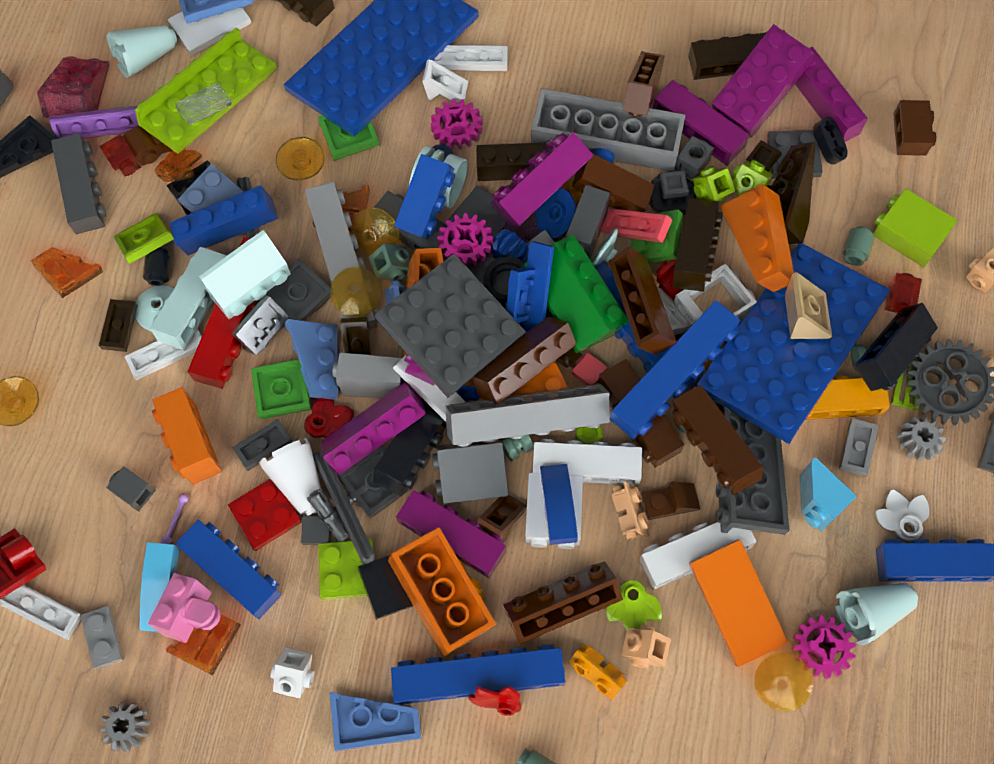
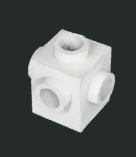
[271,647,314,698]

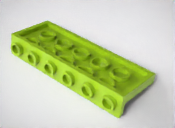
[135,28,277,154]

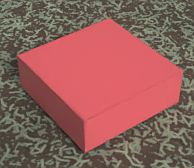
[571,352,608,386]

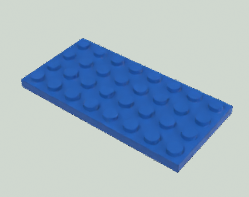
[283,0,479,137]
[696,243,891,444]

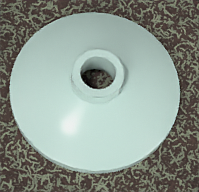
[590,227,618,267]
[135,285,174,332]

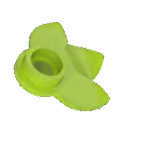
[606,580,662,630]

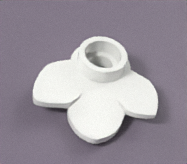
[876,490,929,542]

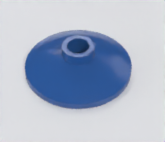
[536,188,576,238]

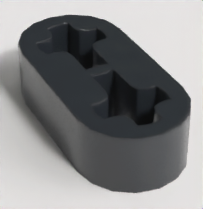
[813,117,848,165]

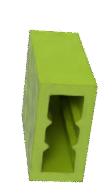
[873,188,958,267]

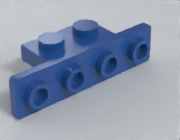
[505,241,554,333]

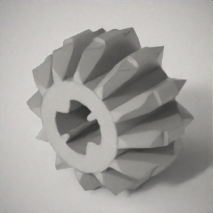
[897,415,946,462]
[99,701,151,752]

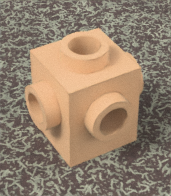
[965,247,994,294]
[621,625,671,669]

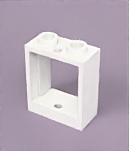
[674,264,757,325]

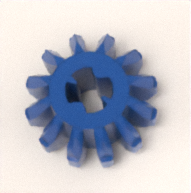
[490,229,529,263]

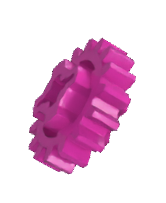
[430,99,483,150]
[437,213,493,267]
[792,615,856,679]

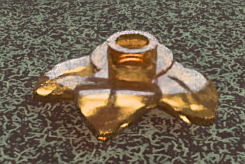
[155,148,202,182]

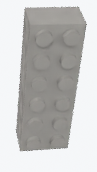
[531,88,685,171]

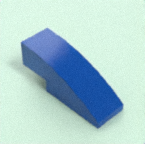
[540,464,578,545]

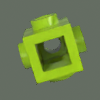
[731,160,773,195]
[693,166,735,202]

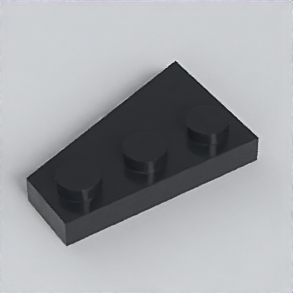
[0,115,57,178]

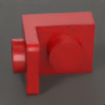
[656,260,685,301]

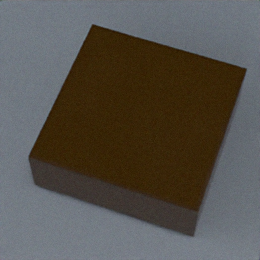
[746,140,782,172]

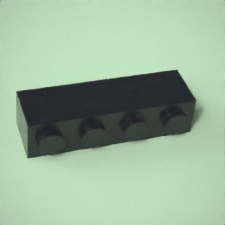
[854,302,938,391]
[373,397,447,497]

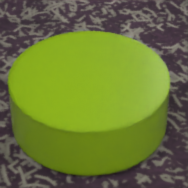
[576,426,603,445]

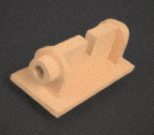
[611,481,649,541]

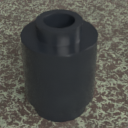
[143,247,171,286]

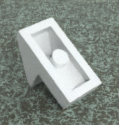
[422,59,468,103]

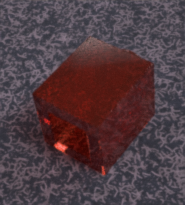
[884,273,922,313]

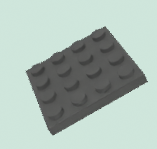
[375,254,526,398]

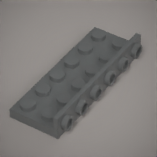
[713,400,790,535]

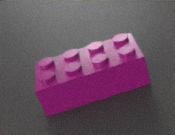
[712,24,813,138]
[490,132,594,226]

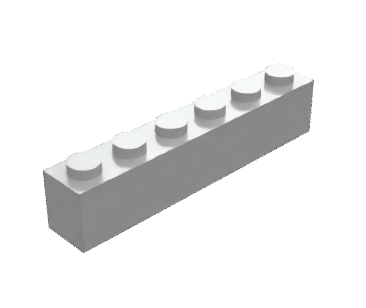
[305,182,378,329]
[445,384,610,447]

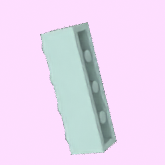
[150,247,226,350]

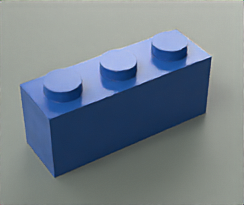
[394,154,455,239]

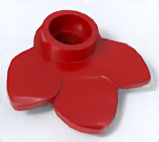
[304,398,354,438]
[468,686,522,716]

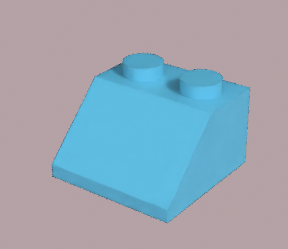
[800,457,857,532]

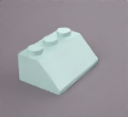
[199,230,291,319]

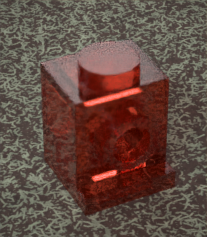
[99,134,141,177]

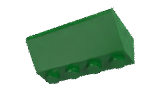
[522,235,629,353]

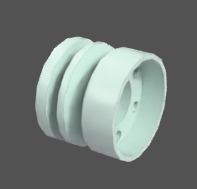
[409,146,468,209]

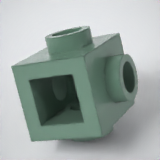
[369,244,411,282]

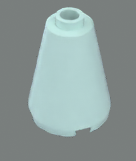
[107,25,177,78]
[835,583,918,645]

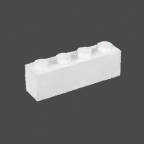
[533,439,642,486]
[639,522,757,590]

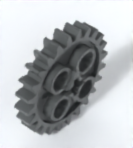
[906,339,994,426]

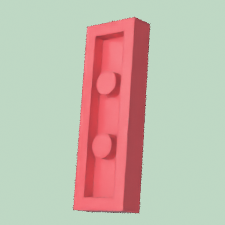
[600,208,672,243]

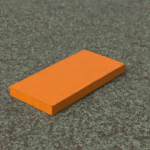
[689,539,788,667]

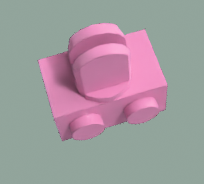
[147,573,221,643]

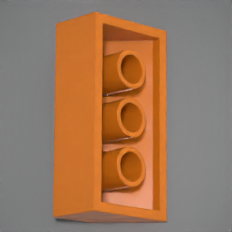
[388,527,496,658]

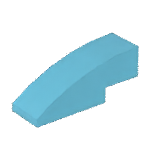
[140,542,180,632]

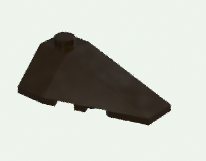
[767,142,815,245]

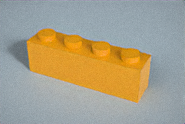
[806,376,890,420]

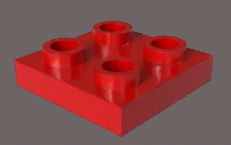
[0,528,46,599]

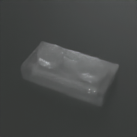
[175,82,231,125]

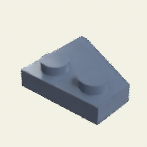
[178,163,244,213]

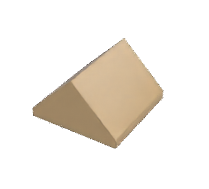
[785,272,832,339]

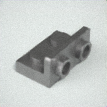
[231,295,289,355]

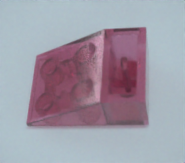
[37,56,110,118]

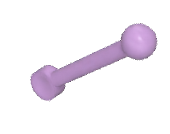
[160,493,189,544]

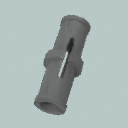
[307,489,349,542]

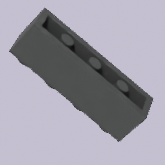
[51,133,106,235]

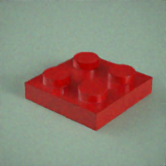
[228,479,302,551]

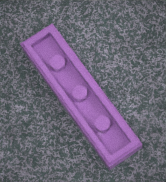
[49,105,138,139]

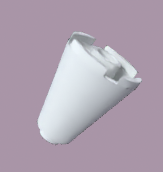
[259,438,321,516]

